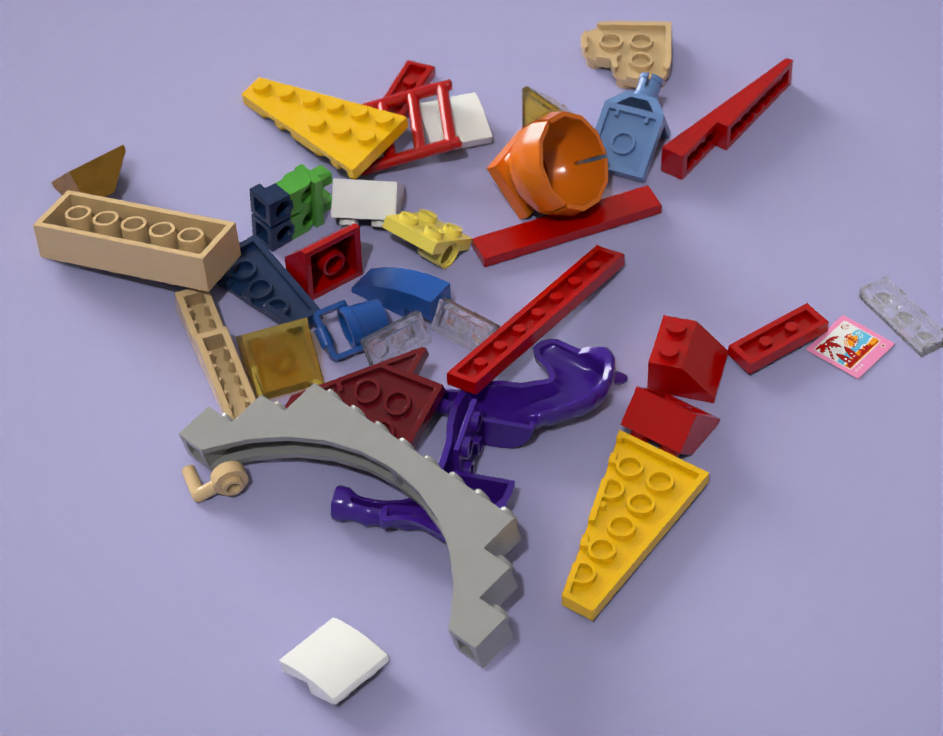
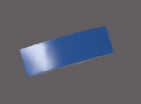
[351,267,451,322]

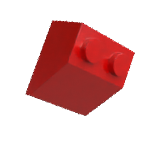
[285,223,363,300]
[647,315,728,403]
[620,386,720,457]

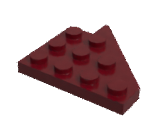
[285,347,446,448]

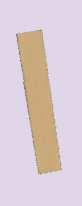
[175,288,256,420]

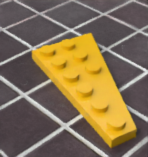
[241,77,409,180]
[562,430,709,621]

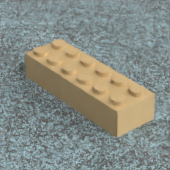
[33,190,241,292]

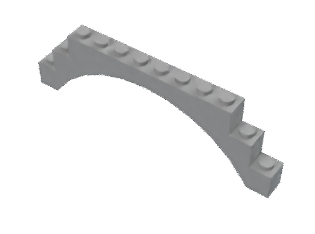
[179,383,522,668]

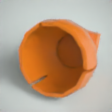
[486,111,608,219]

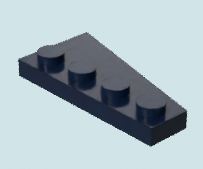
[216,234,323,335]

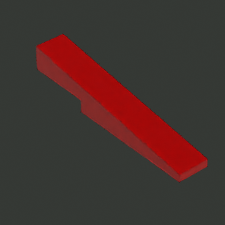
[661,58,793,180]

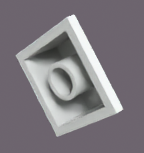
[331,178,405,227]

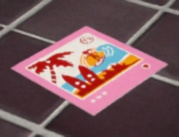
[805,315,895,379]

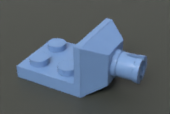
[583,72,671,183]

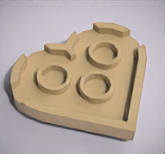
[581,21,672,89]

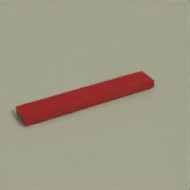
[472,185,662,267]

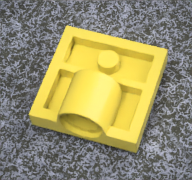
[382,209,472,269]

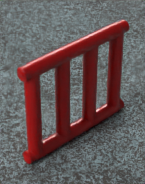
[360,79,462,176]

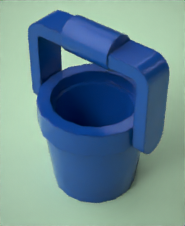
[312,298,390,362]

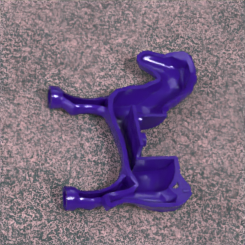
[331,339,628,543]

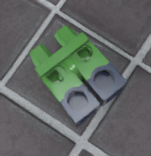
[249,164,333,252]

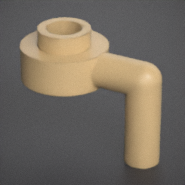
[182,461,248,503]

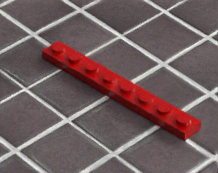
[447,245,625,395]

